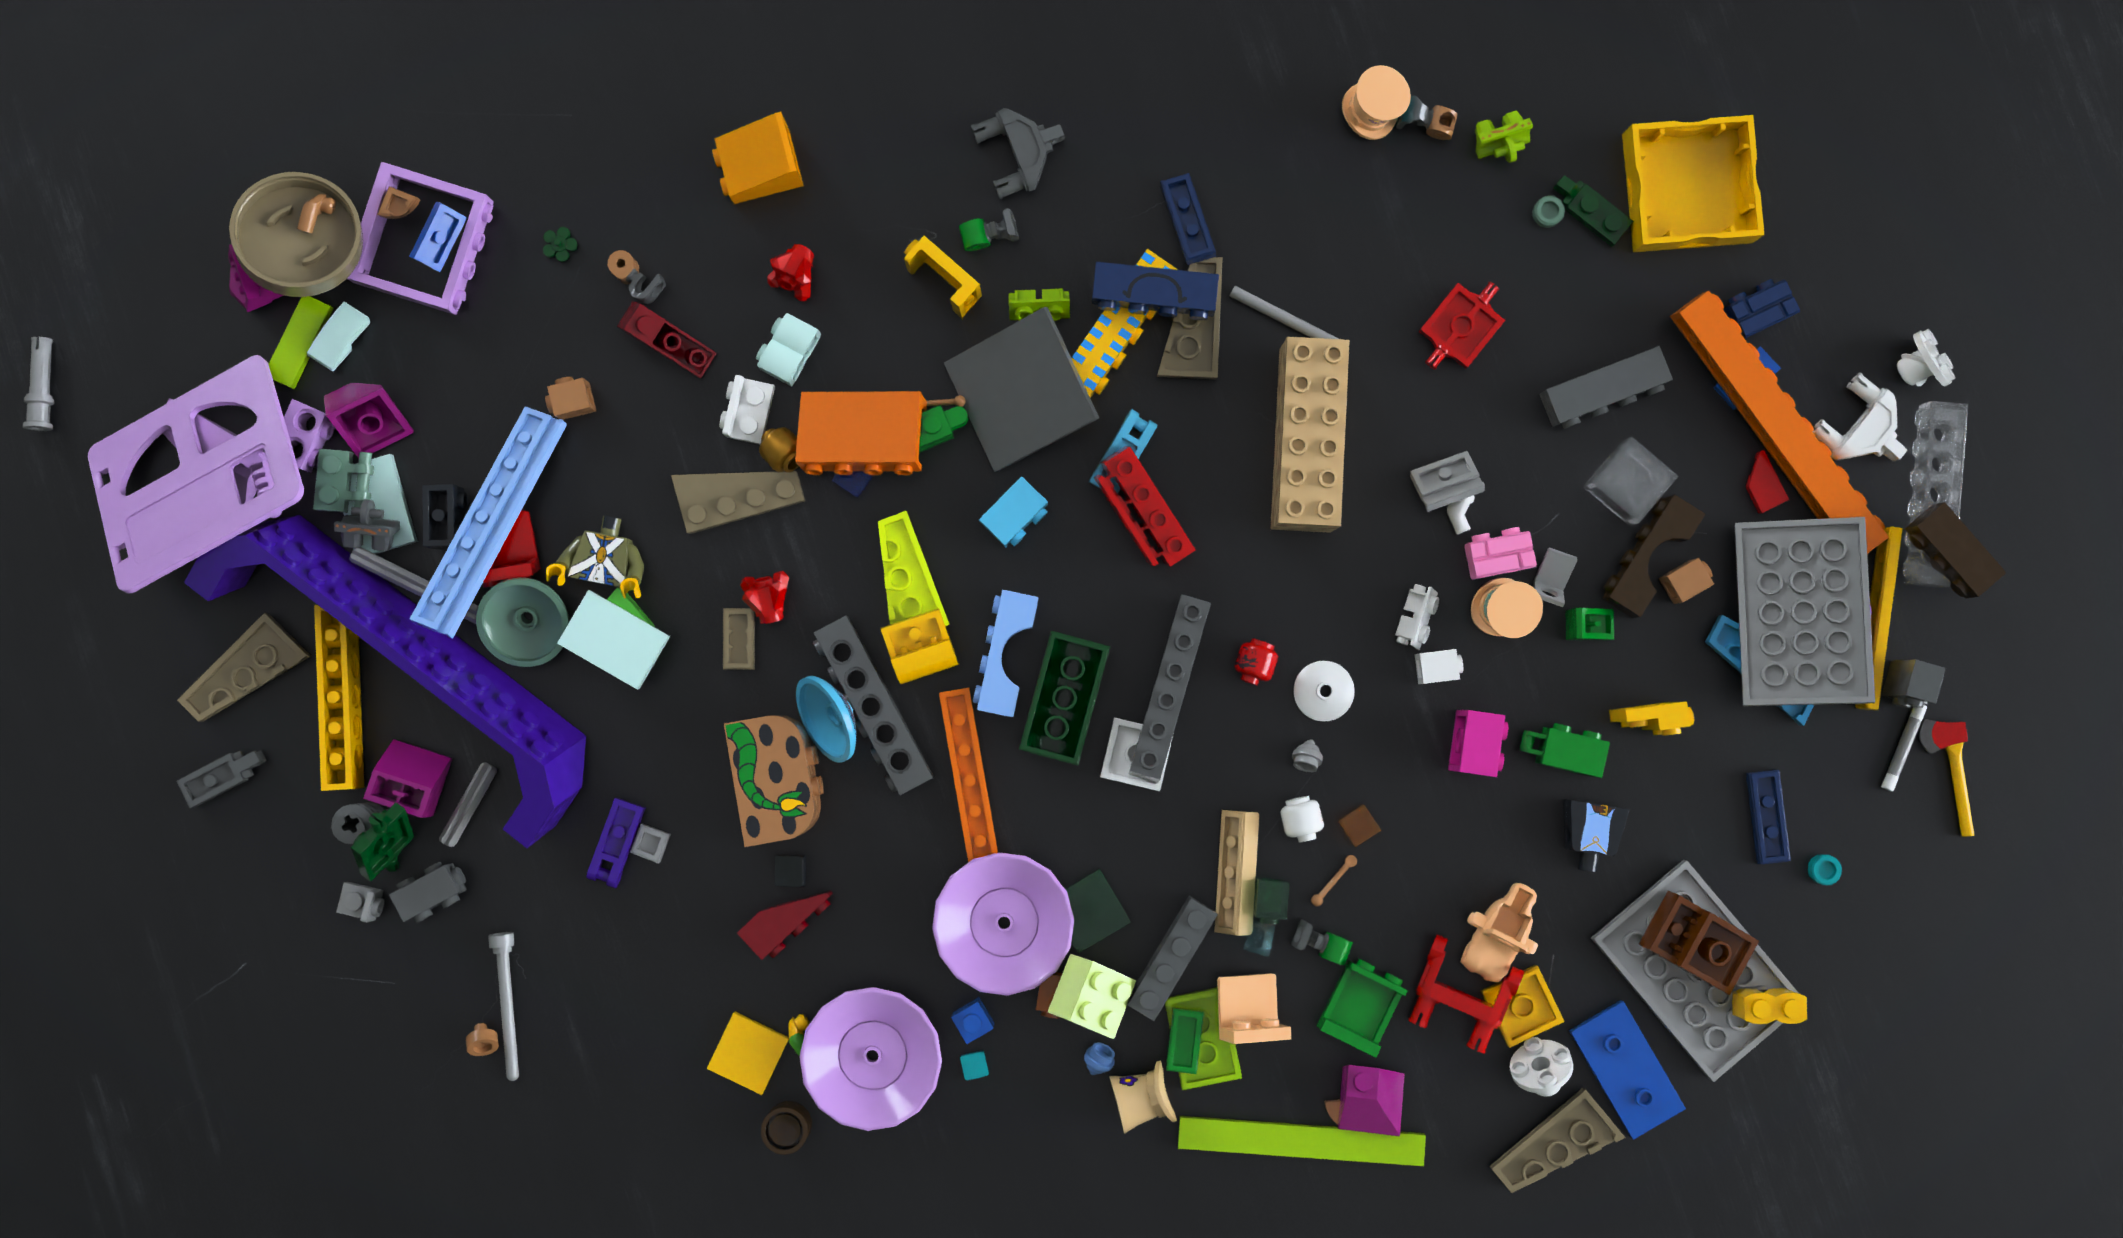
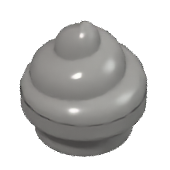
[1292,739,1323,772]

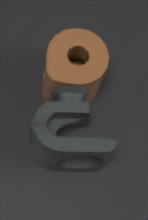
[1396,96,1458,140]
[607,250,666,304]

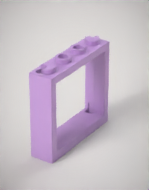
[347,162,494,315]

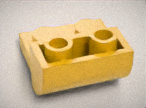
[881,608,959,684]

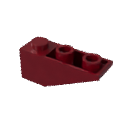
[617,301,717,378]
[737,890,833,960]

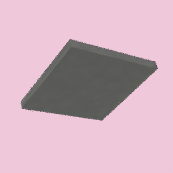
[944,307,1099,472]

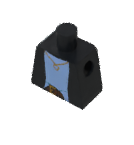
[1563,799,1629,872]

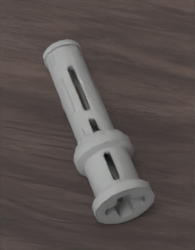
[23,337,54,431]

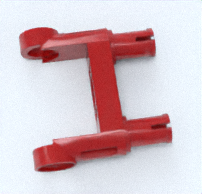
[1408,934,1524,1054]

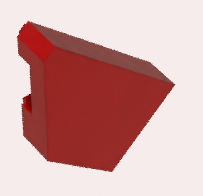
[1745,450,1789,514]

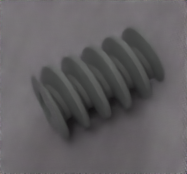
[331,802,385,844]

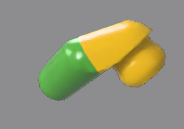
[788,1014,810,1056]

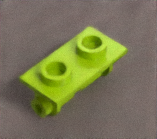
[1009,288,1070,320]

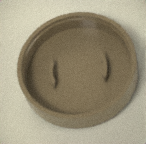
[229,172,363,297]

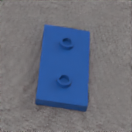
[1568,1000,1686,1140]

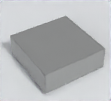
[630,823,671,863]

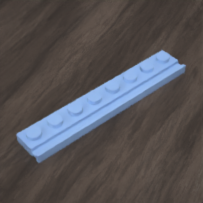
[410,406,567,639]

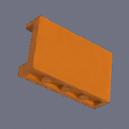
[795,391,927,476]

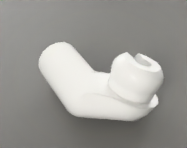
[1447,495,1474,535]

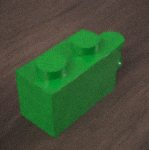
[919,405,968,453]
[1519,723,1610,778]

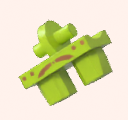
[1475,110,1533,163]

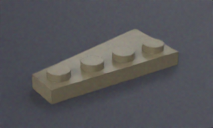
[1157,257,1223,380]
[177,613,311,722]
[1489,1088,1626,1193]

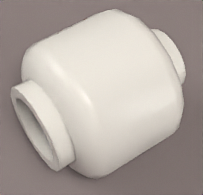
[1280,796,1324,843]

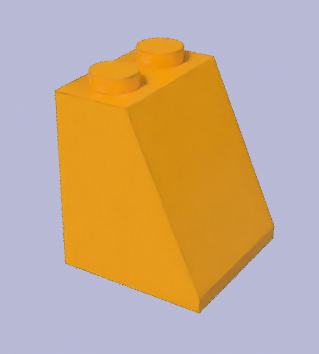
[712,112,804,204]

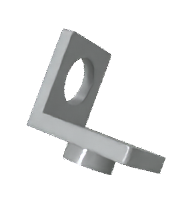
[1533,548,1577,607]

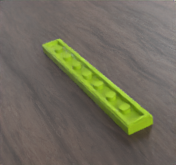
[1177,1116,1426,1166]

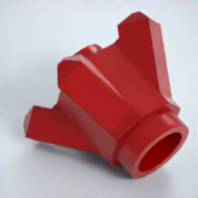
[767,244,814,301]
[740,571,789,624]

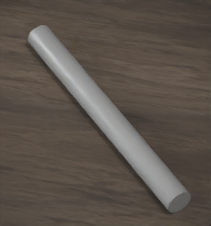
[1230,286,1339,339]

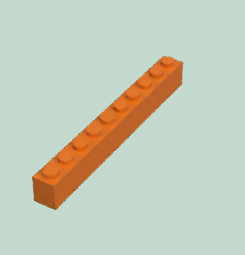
[1670,291,1889,554]

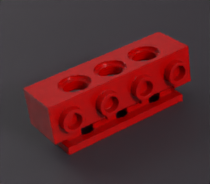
[1094,446,1196,567]

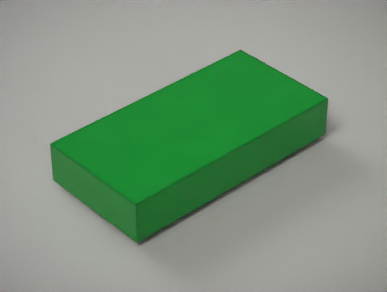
[1165,1007,1204,1074]

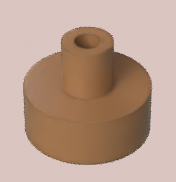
[466,1023,499,1056]

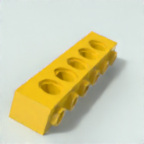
[314,605,364,791]

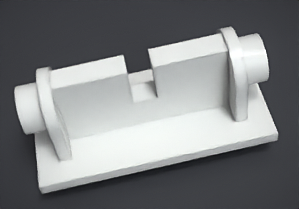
[1395,584,1439,650]

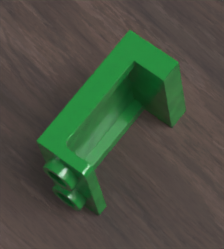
[1317,959,1408,1058]

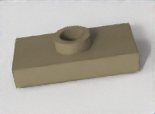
[723,608,755,670]

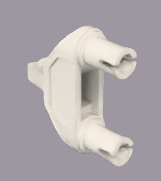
[1813,372,1907,461]

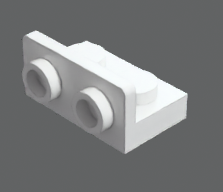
[719,375,775,445]

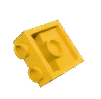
[1609,701,1694,736]

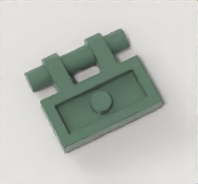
[313,449,374,513]

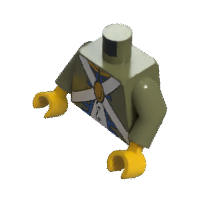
[546,516,644,598]

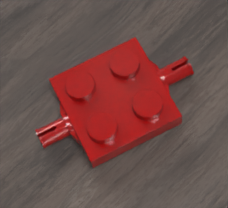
[1418,282,1505,370]

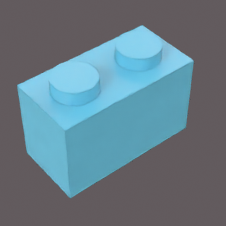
[979,476,1048,548]

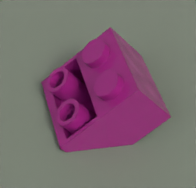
[363,739,453,818]

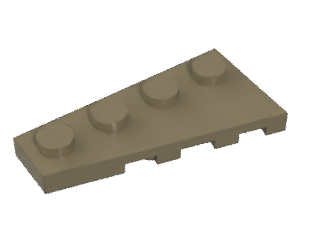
[671,471,806,534]

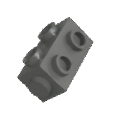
[389,862,467,923]

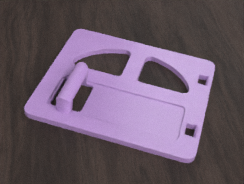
[88,355,304,593]

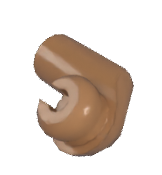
[297,194,336,234]

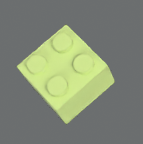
[1048,954,1136,1039]

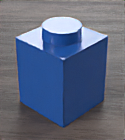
[951,997,995,1044]

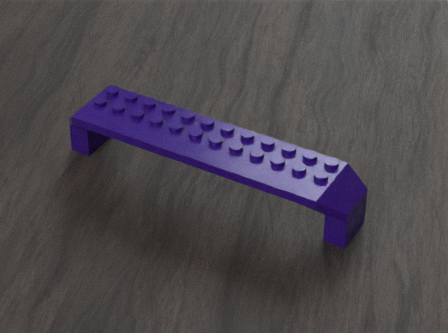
[184,515,586,848]

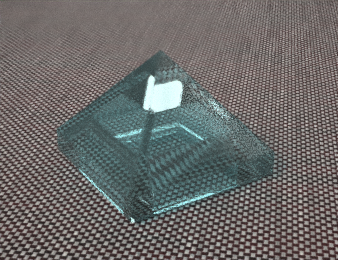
[1244,920,1275,957]

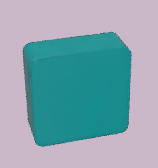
[960,1050,989,1080]

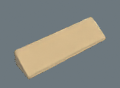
[1214,810,1259,936]

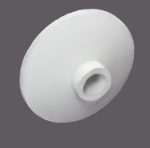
[1293,661,1354,721]

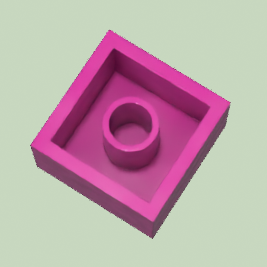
[1448,710,1508,777]

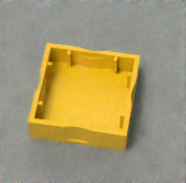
[1622,115,1764,252]

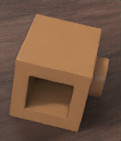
[545,377,596,420]
[1659,558,1714,604]

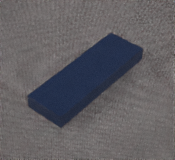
[1160,173,1216,265]
[1746,769,1791,864]

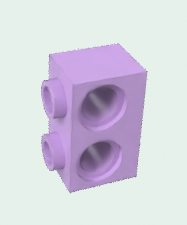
[284,399,335,473]

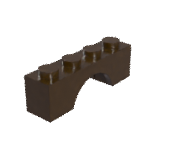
[1602,494,1706,618]

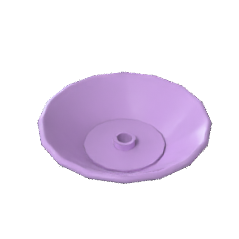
[932,852,1074,996]
[799,987,942,1131]

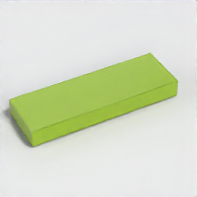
[269,296,334,389]

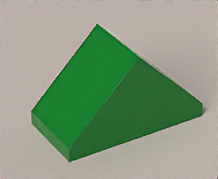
[1565,608,1614,640]

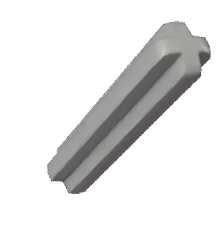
[439,762,497,847]

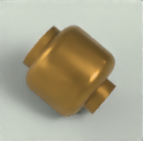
[759,427,799,472]

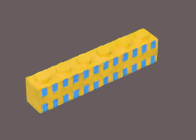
[1072,249,1177,398]

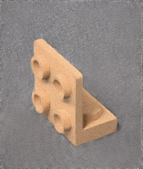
[1217,973,1291,1044]

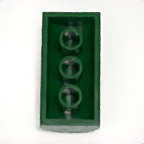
[1019,631,1110,766]

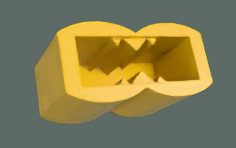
[1732,988,1807,1024]

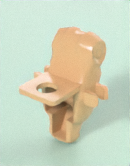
[1460,883,1538,983]

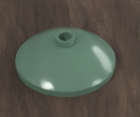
[476,578,570,667]

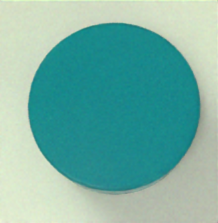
[1808,854,1842,886]

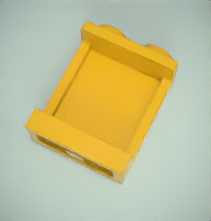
[904,236,982,318]

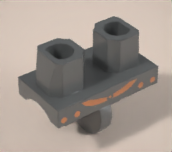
[334,499,400,551]

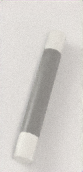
[1881,705,1927,792]

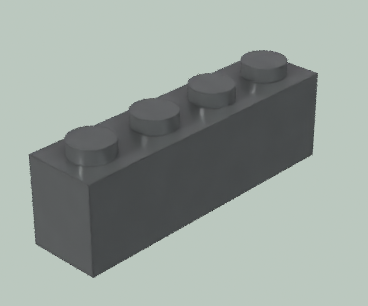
[1539,346,1673,429]
[1127,895,1218,1021]

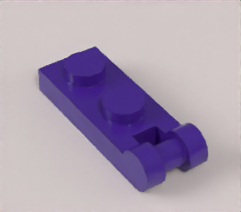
[586,797,646,889]

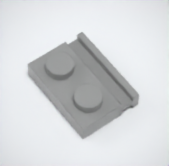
[1410,451,1485,512]

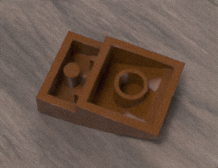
[1639,891,1759,995]

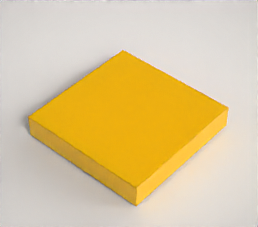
[1481,965,1565,1048]
[707,1011,789,1095]

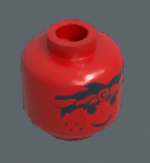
[1234,638,1279,686]

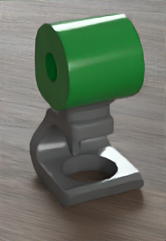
[959,208,1019,251]
[1290,919,1353,965]

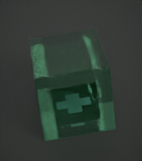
[1253,878,1290,924]

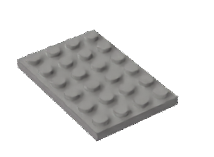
[1734,517,1875,706]
[1591,859,1798,1082]

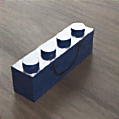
[1092,262,1219,320]

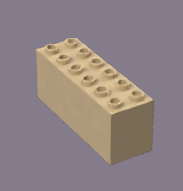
[1271,337,1350,533]

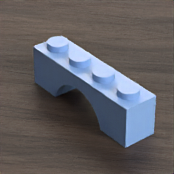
[973,590,1039,717]

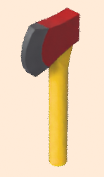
[1919,719,1974,837]

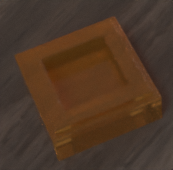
[1338,804,1381,847]

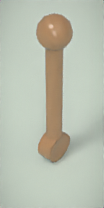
[927,395,966,407]
[1311,855,1357,907]

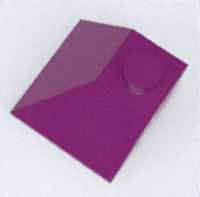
[324,383,414,459]
[1338,1065,1404,1136]

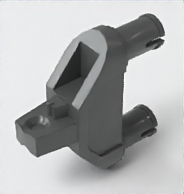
[970,108,1065,199]

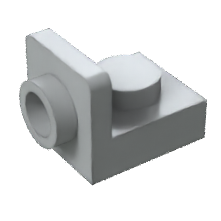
[336,882,384,923]

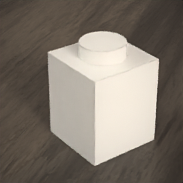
[1414,649,1463,684]

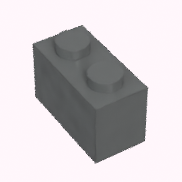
[1881,659,1946,708]

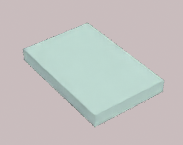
[343,454,418,554]
[557,590,670,690]

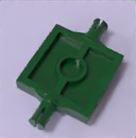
[351,803,414,882]

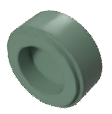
[1532,196,1565,228]

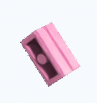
[1464,527,1537,580]

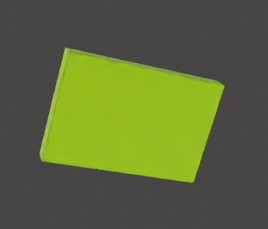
[1165,987,1242,1090]

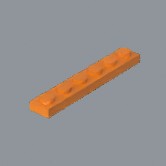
[939,687,998,862]

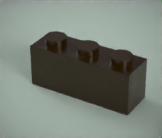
[1905,502,2006,599]

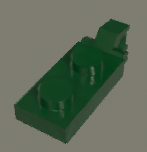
[1553,175,1633,246]

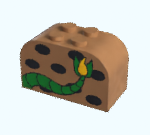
[724,715,824,847]

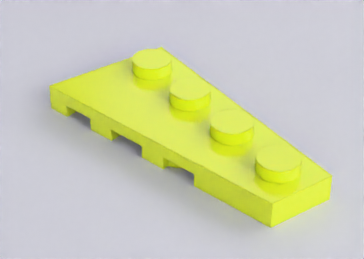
[878,511,950,626]

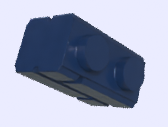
[1723,279,1800,339]

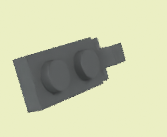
[176,750,267,808]

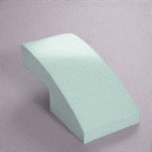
[307,302,370,372]

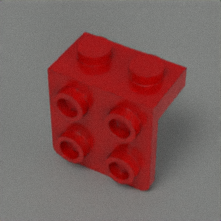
[482,510,541,587]

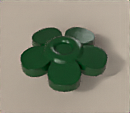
[543,227,578,262]

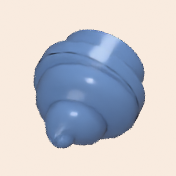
[1084,1042,1115,1075]

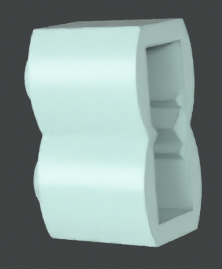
[756,313,821,387]

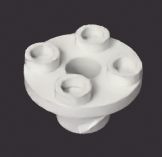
[1897,329,1955,387]
[1509,1037,1573,1097]

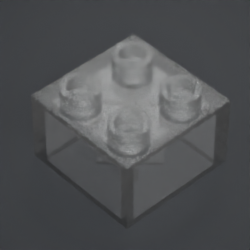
[1583,437,1679,526]

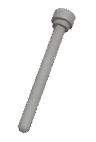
[488,932,519,1081]

